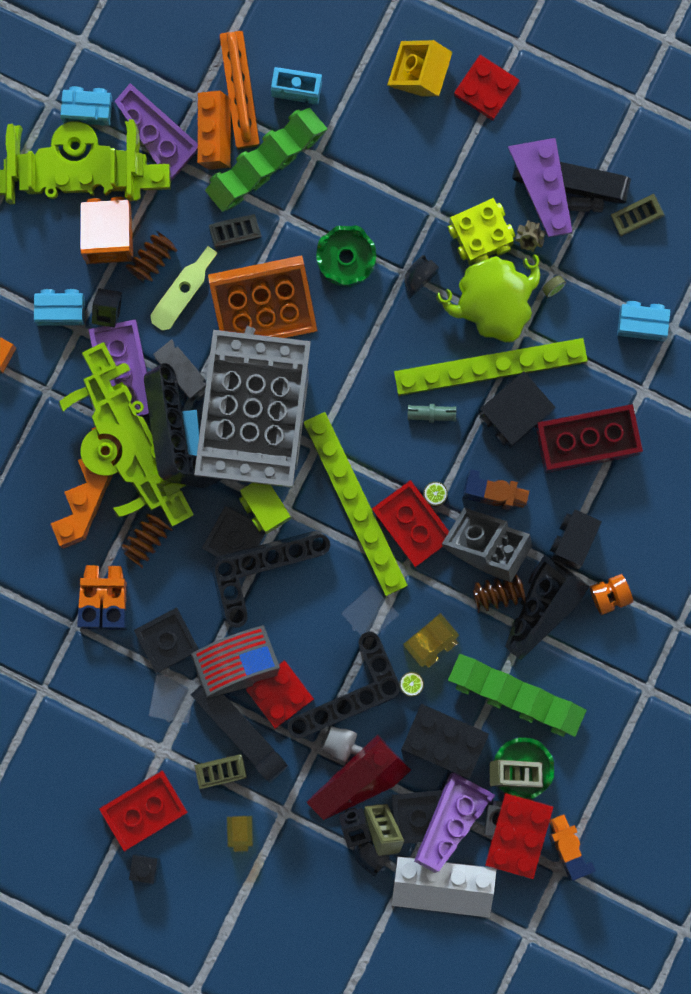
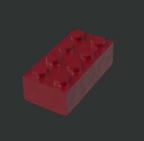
[535,404,643,474]

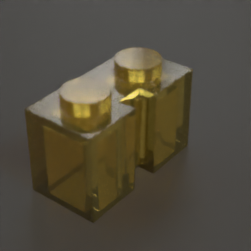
[403,613,460,668]

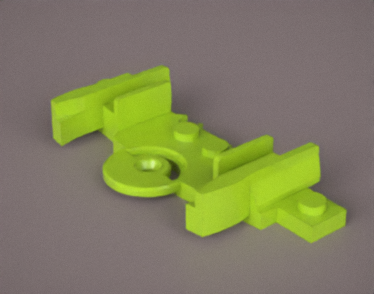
[0,119,171,204]
[58,342,194,527]

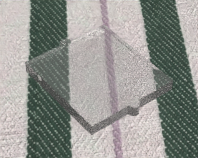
[341,585,399,643]
[149,674,196,723]

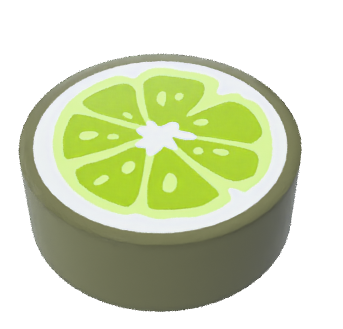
[542,275,566,298]
[423,482,448,507]
[399,672,424,697]

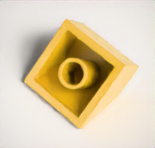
[387,40,453,96]

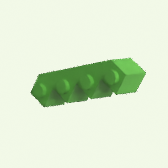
[205,108,327,212]
[448,654,587,737]

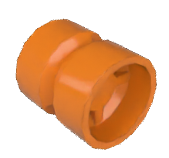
[589,574,633,615]

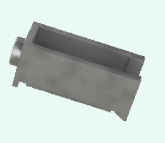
[153,339,206,402]

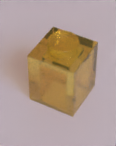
[227,816,254,851]

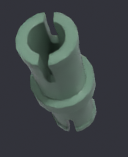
[408,404,457,423]

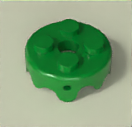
[316,225,376,287]
[493,738,554,799]

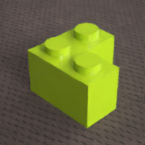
[239,483,291,534]

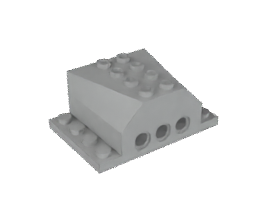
[194,330,311,488]

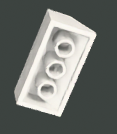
[392,856,497,918]

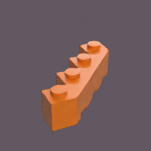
[51,427,122,549]

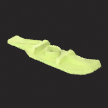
[150,246,218,330]

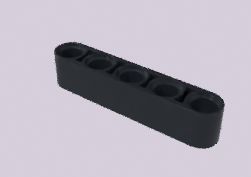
[512,162,631,204]

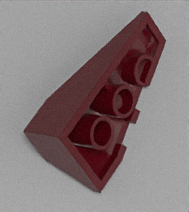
[307,735,411,820]

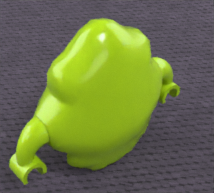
[436,255,540,343]

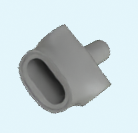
[321,726,363,763]

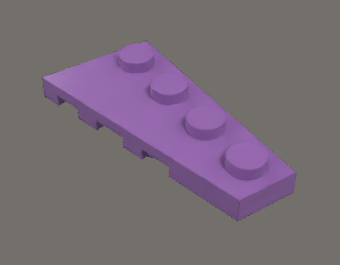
[115,83,198,181]
[508,138,572,238]
[414,772,495,873]

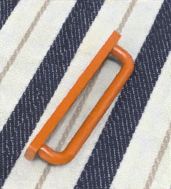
[220,31,260,149]

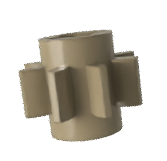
[515,220,546,252]

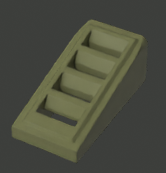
[611,194,665,236]
[194,754,247,789]
[490,760,542,788]
[364,804,404,856]

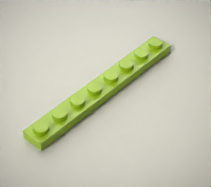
[394,338,588,396]
[303,412,408,596]

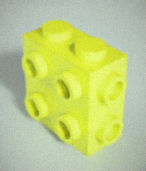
[447,198,516,265]

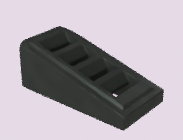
[209,214,262,251]

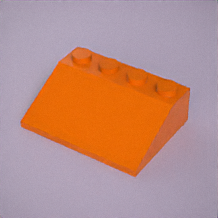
[208,255,317,338]

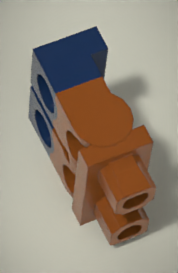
[462,469,529,511]

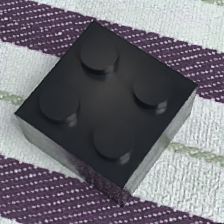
[550,509,602,570]

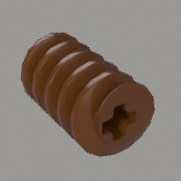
[126,231,178,283]
[121,514,173,568]
[473,574,526,613]

